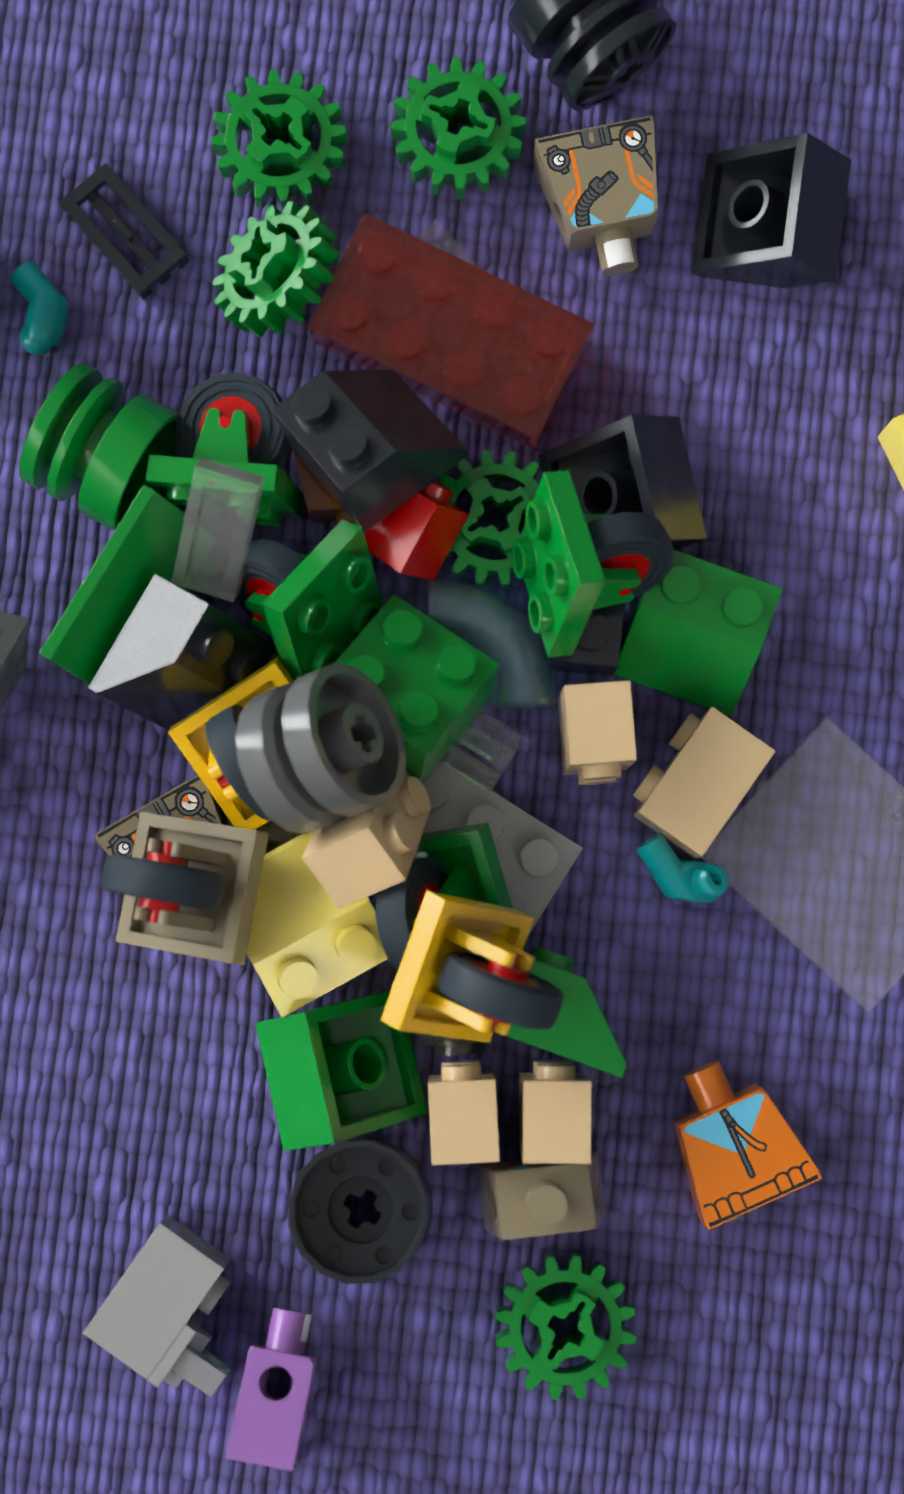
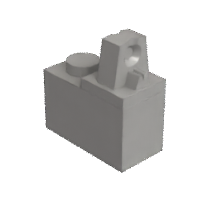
[83,1214,231,1397]

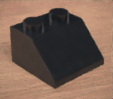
[691,133,851,288]
[271,370,468,533]
[538,415,708,550]
[88,574,276,731]

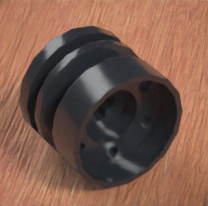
[508,0,677,112]
[288,1139,433,1284]

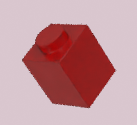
[364,480,469,581]

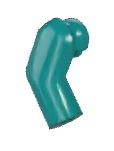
[10,261,69,356]
[635,833,729,904]

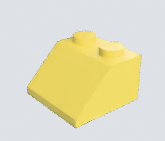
[247,831,388,1018]

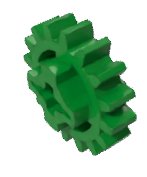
[391,57,526,199]
[211,70,348,210]
[212,201,340,337]
[439,450,539,590]
[494,1251,636,1400]

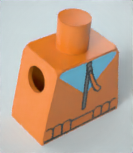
[673,1060,822,1230]

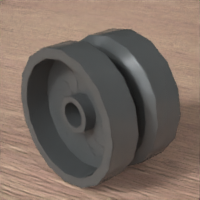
[235,662,406,834]

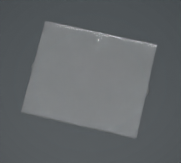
[700,717,904,1013]

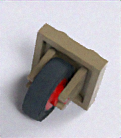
[101,811,269,965]

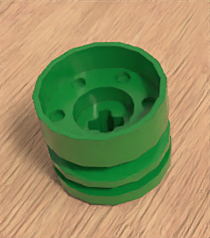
[19,362,179,531]

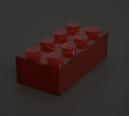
[308,213,594,451]

